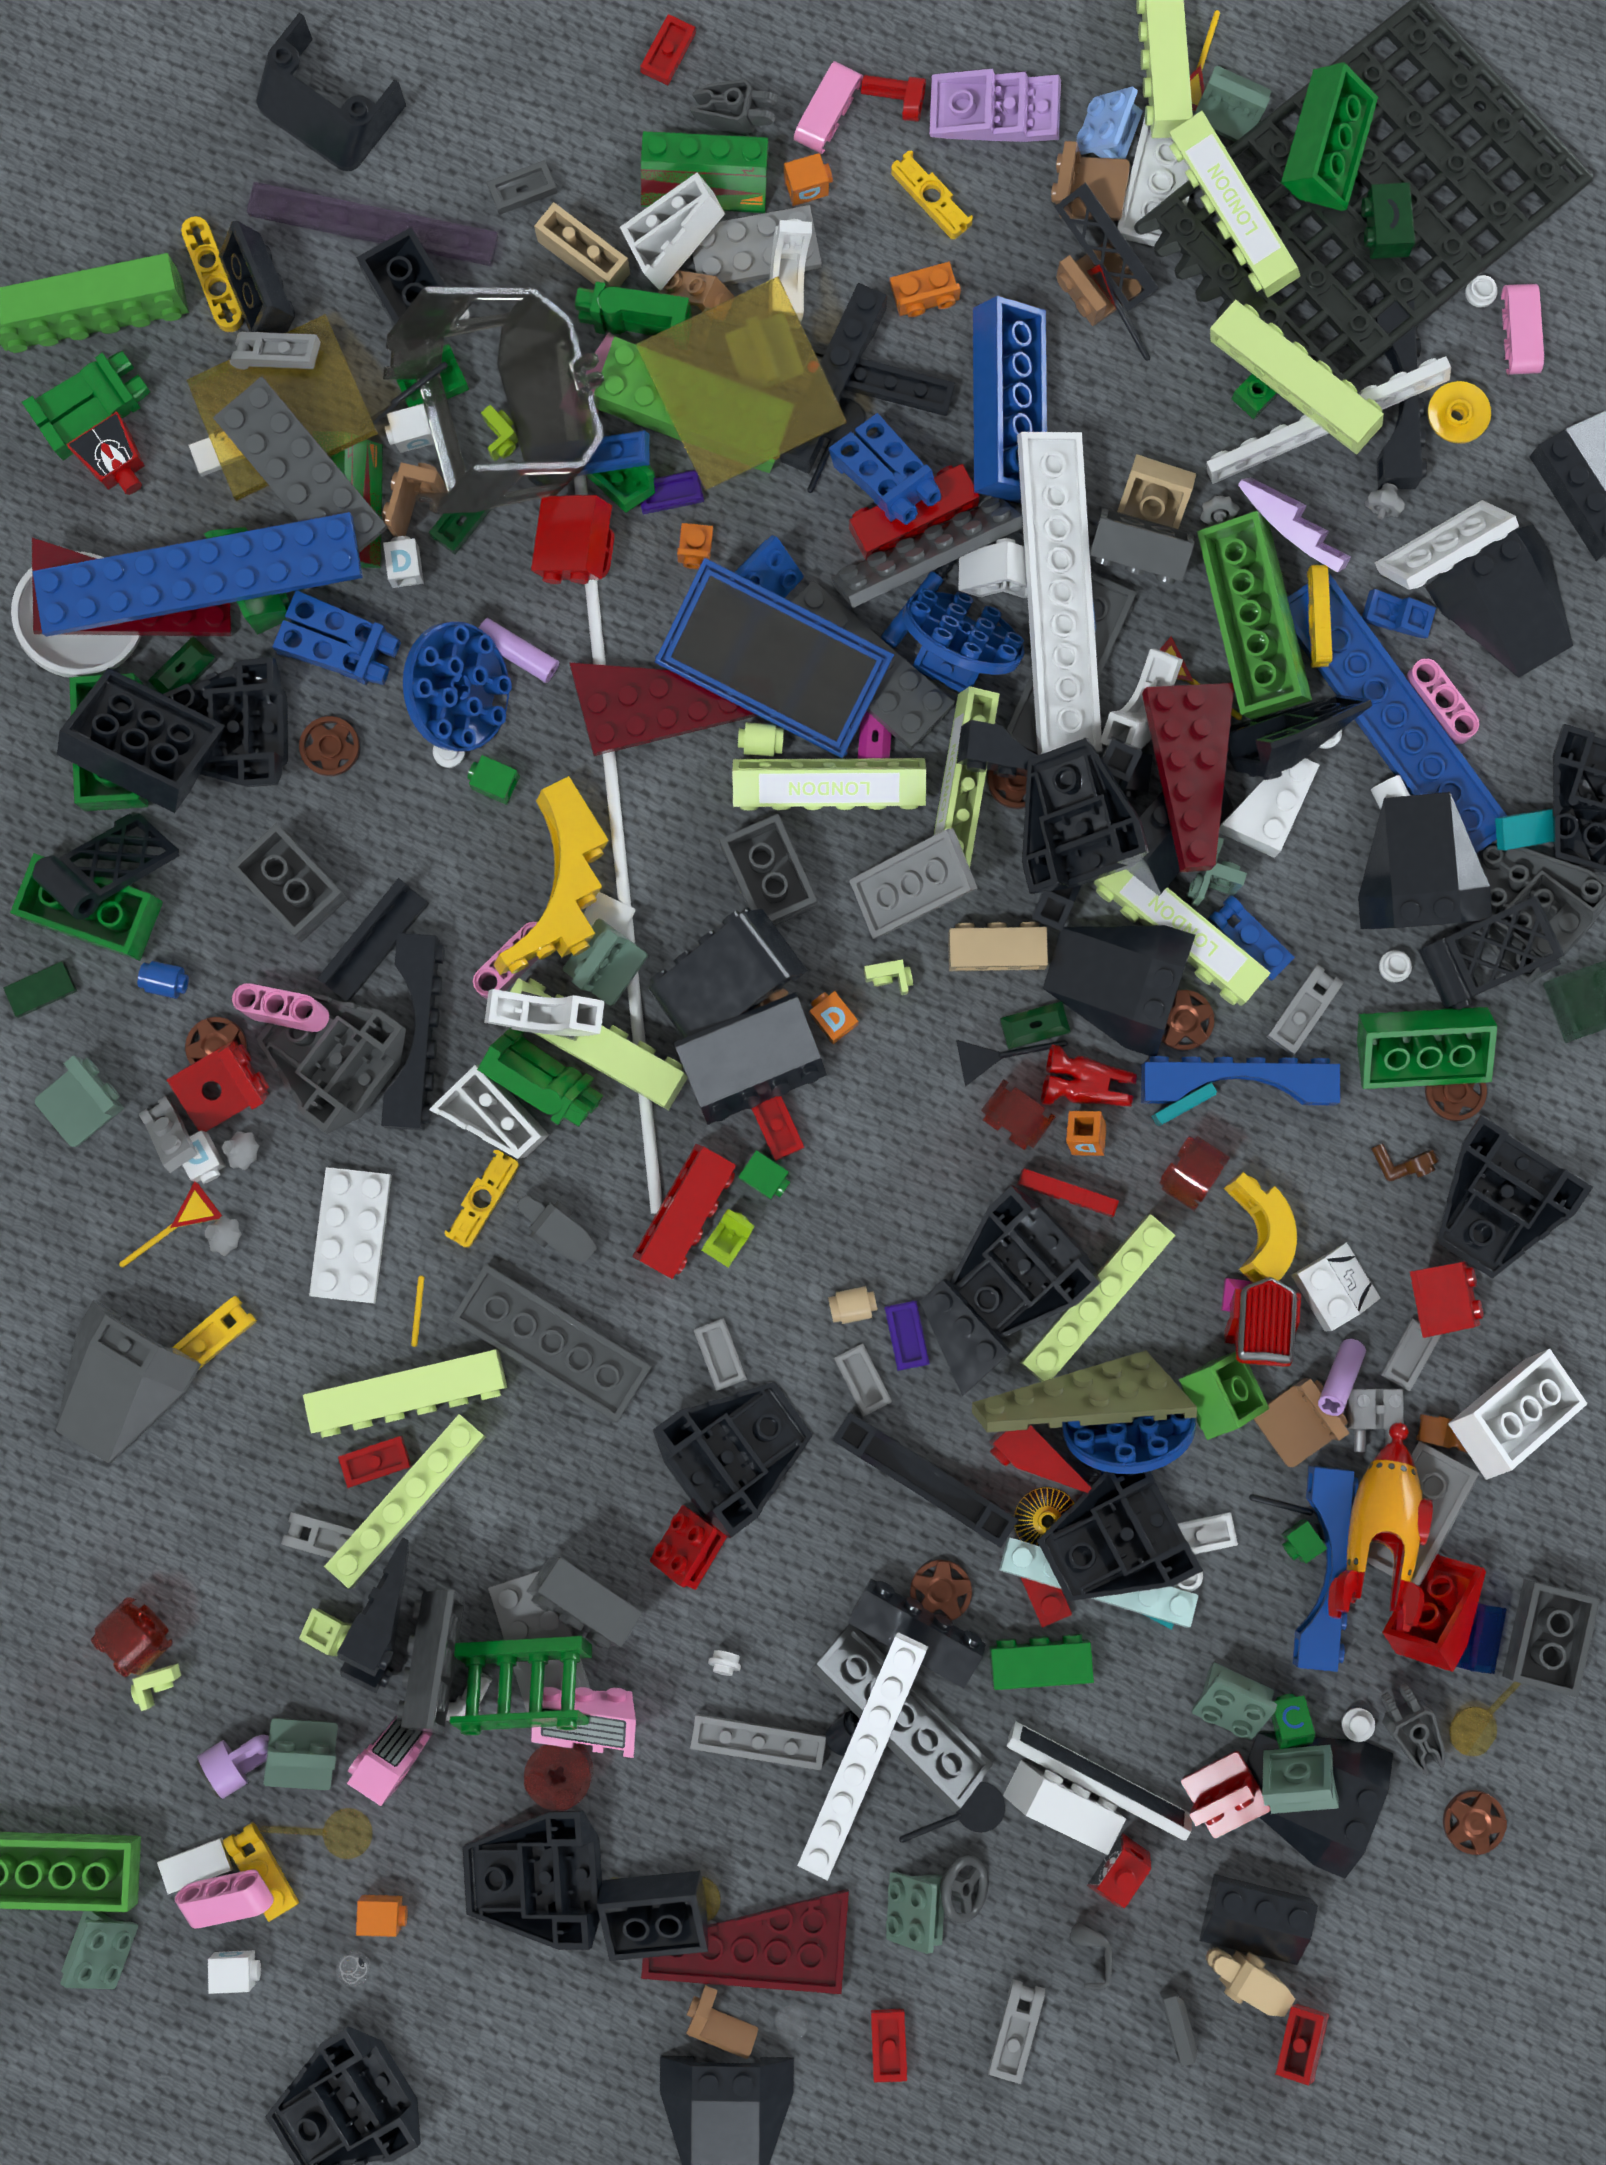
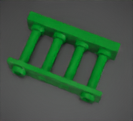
[449,1636,592,1735]

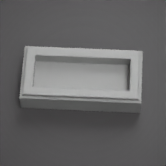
[694,1318,747,1391]
[1380,1318,1441,1391]
[834,1343,892,1417]

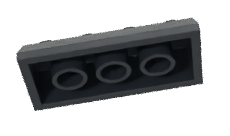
[1126,786,1234,896]

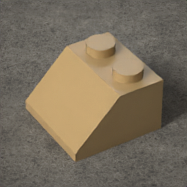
[1117,454,1196,529]

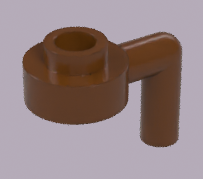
[1371,1143,1439,1181]

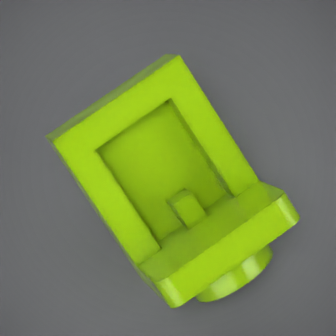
[481,405,519,461]
[701,1209,755,1268]

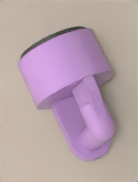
[196,1735,269,1799]

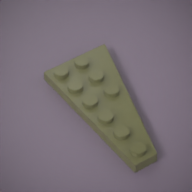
[972,1350,1197,1433]

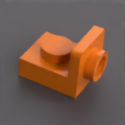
[677,523,713,569]

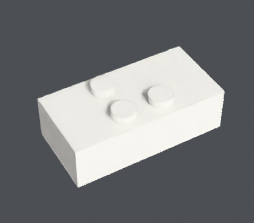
[1448,1349,1587,1480]

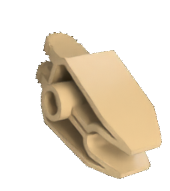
[1205,1947,1295,2017]

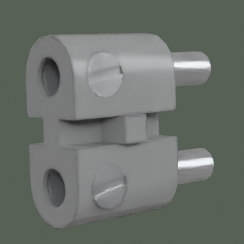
[1347,1388,1404,1452]

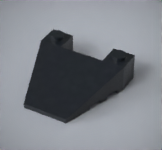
[337,1538,409,1693]

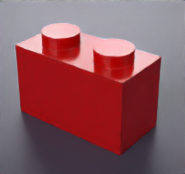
[1275,2004,1329,2086]

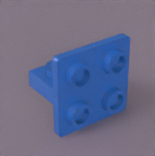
[723,535,804,621]

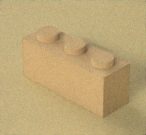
[534,202,630,288]
[948,922,1048,971]

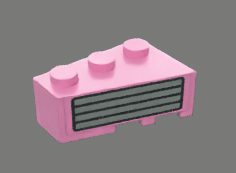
[531,1687,636,1758]
[347,1716,432,1806]

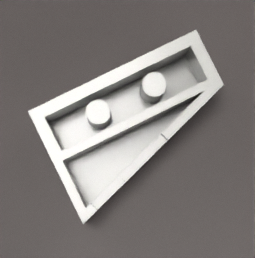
[620,172,725,291]
[1219,758,1319,858]
[429,1065,549,1159]
[1003,1760,1126,1855]

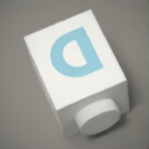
[385,404,436,453]
[383,536,424,588]
[183,1130,226,1184]
[208,1950,261,1994]

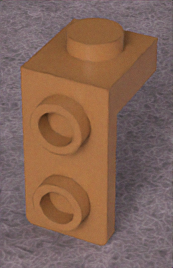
[658,270,735,322]
[686,1985,758,2059]

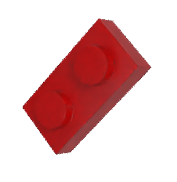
[640,14,696,86]
[751,1096,805,1161]
[338,1436,412,1488]
[1020,1577,1072,1628]
[871,2009,907,2083]

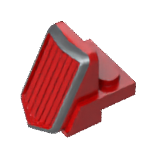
[1224,1277,1301,1367]

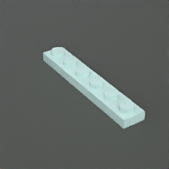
[999,1537,1198,1628]

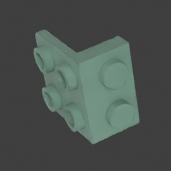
[35,1055,124,1147]

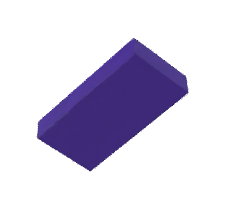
[640,469,704,515]
[884,1301,930,1371]

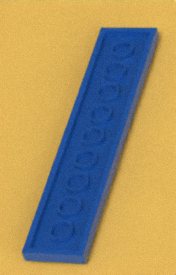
[32,512,363,637]
[1287,572,1507,853]

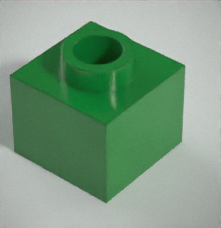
[1231,374,1278,420]
[1281,1519,1327,1564]

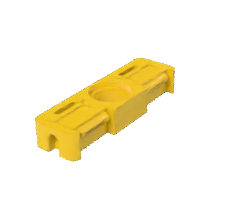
[891,150,973,239]
[1307,565,1332,667]
[445,1150,520,1248]

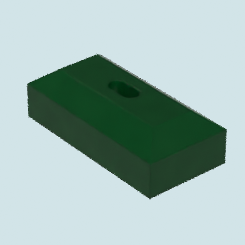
[428,484,493,555]
[148,636,217,694]
[999,1002,1071,1050]

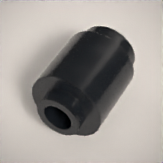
[826,1711,860,1756]

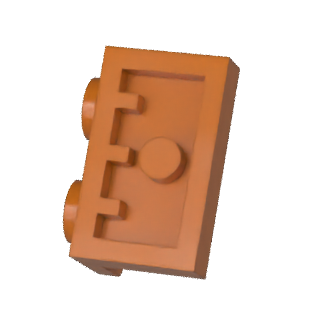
[889,261,961,317]

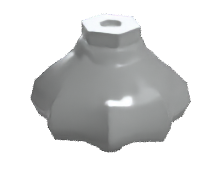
[1365,483,1405,519]
[1200,495,1240,527]
[222,1131,259,1170]
[205,1216,242,1256]

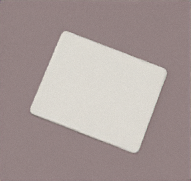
[584,892,635,935]

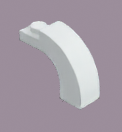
[768,219,812,329]
[1100,649,1183,749]
[484,989,604,1036]

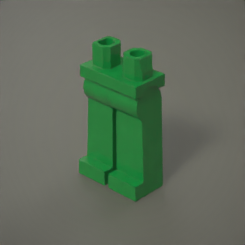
[575,281,693,351]
[22,351,151,461]
[477,1027,603,1127]

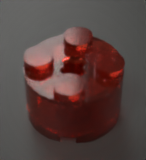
[981,1079,1056,1150]
[1159,1136,1231,1212]
[91,1597,173,1677]
[524,1743,594,1811]

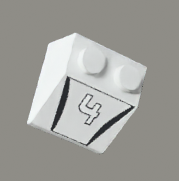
[1291,1242,1381,1331]

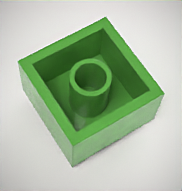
[1179,1351,1270,1440]

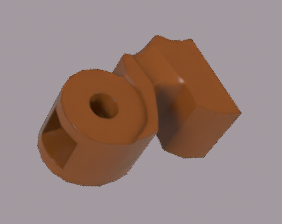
[1415,1414,1468,1453]

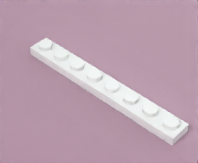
[1207,356,1451,484]
[797,1633,928,1881]

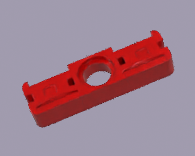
[1017,1169,1119,1217]

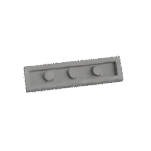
[690,1714,826,1770]

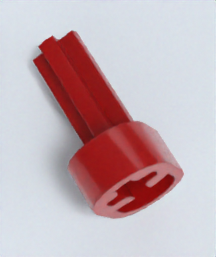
[861,75,926,122]

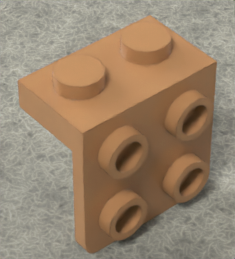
[1051,141,1130,221]
[1056,243,1141,326]
[382,462,451,537]
[1254,1378,1349,1467]

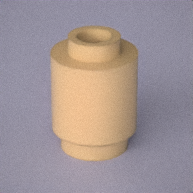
[828,1286,878,1324]

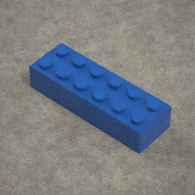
[973,296,1047,504]

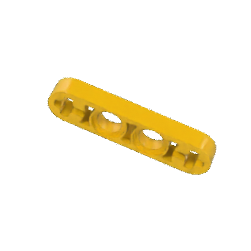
[181,216,244,332]

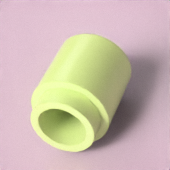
[738,722,784,756]

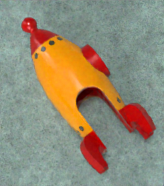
[1328,1423,1433,1632]

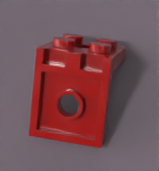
[166,1039,269,1132]

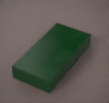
[3,961,77,1018]

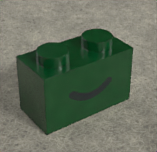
[1361,183,1415,259]

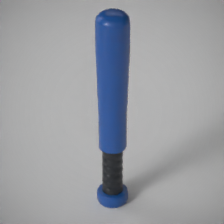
[881,559,957,649]

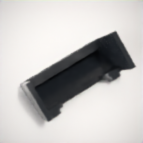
[256,13,406,171]

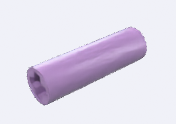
[479,618,559,683]
[1318,1339,1366,1416]

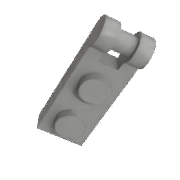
[230,332,321,370]
[1267,964,1344,1055]
[139,1095,197,1173]
[281,1512,356,1558]
[988,1979,1045,2084]

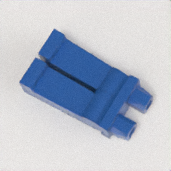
[829,413,941,525]
[272,590,401,685]

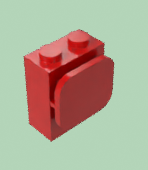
[531,495,614,584]

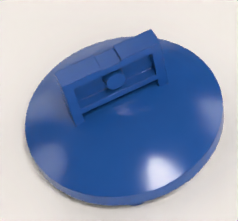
[902,589,1024,692]
[403,622,512,752]
[1062,1413,1196,1475]

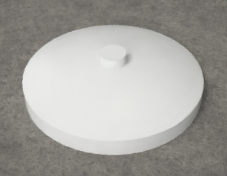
[11,551,141,678]

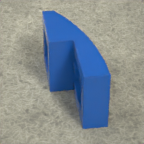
[1362,589,1436,639]

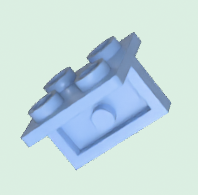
[1077,86,1143,159]

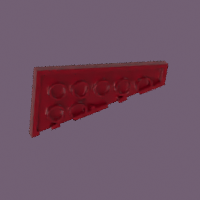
[32,538,231,636]
[569,662,779,756]
[1142,683,1234,872]
[641,1889,849,1994]

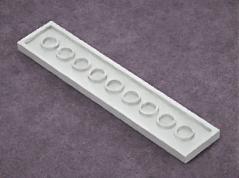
[1017,432,1102,755]

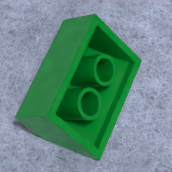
[204,527,291,635]

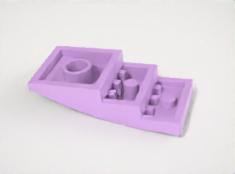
[930,69,1061,142]
[1238,477,1351,572]

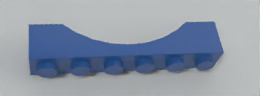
[1141,1056,1340,1106]
[1292,1465,1358,1672]

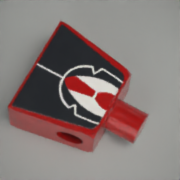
[66,412,145,495]
[1087,1833,1152,1908]

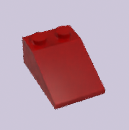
[1410,1261,1483,1338]
[989,1425,1092,1493]
[1382,1554,1486,1672]

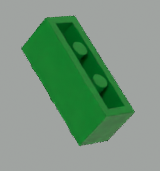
[989,1634,1094,1690]

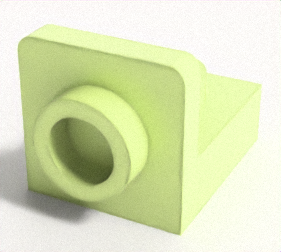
[864,959,913,995]
[299,1608,352,1656]
[131,1663,181,1711]

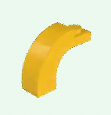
[1223,1172,1297,1283]

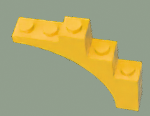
[493,776,609,975]

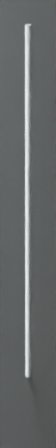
[560,342,663,1214]

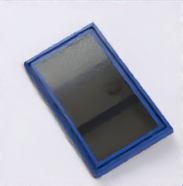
[654,558,895,759]

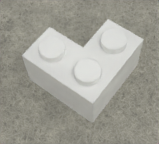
[959,538,1028,598]

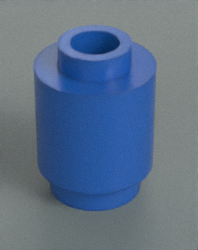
[137,961,189,999]

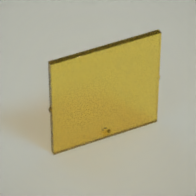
[636,276,847,491]
[186,314,378,501]

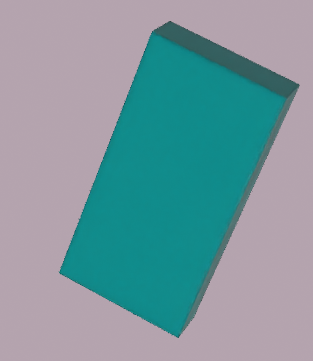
[1495,809,1554,850]
[1151,1082,1217,1126]

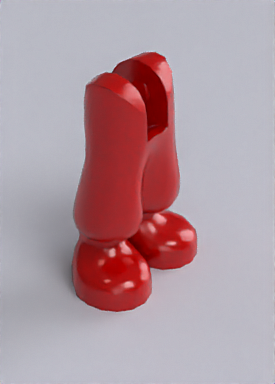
[1041,1044,1137,1107]

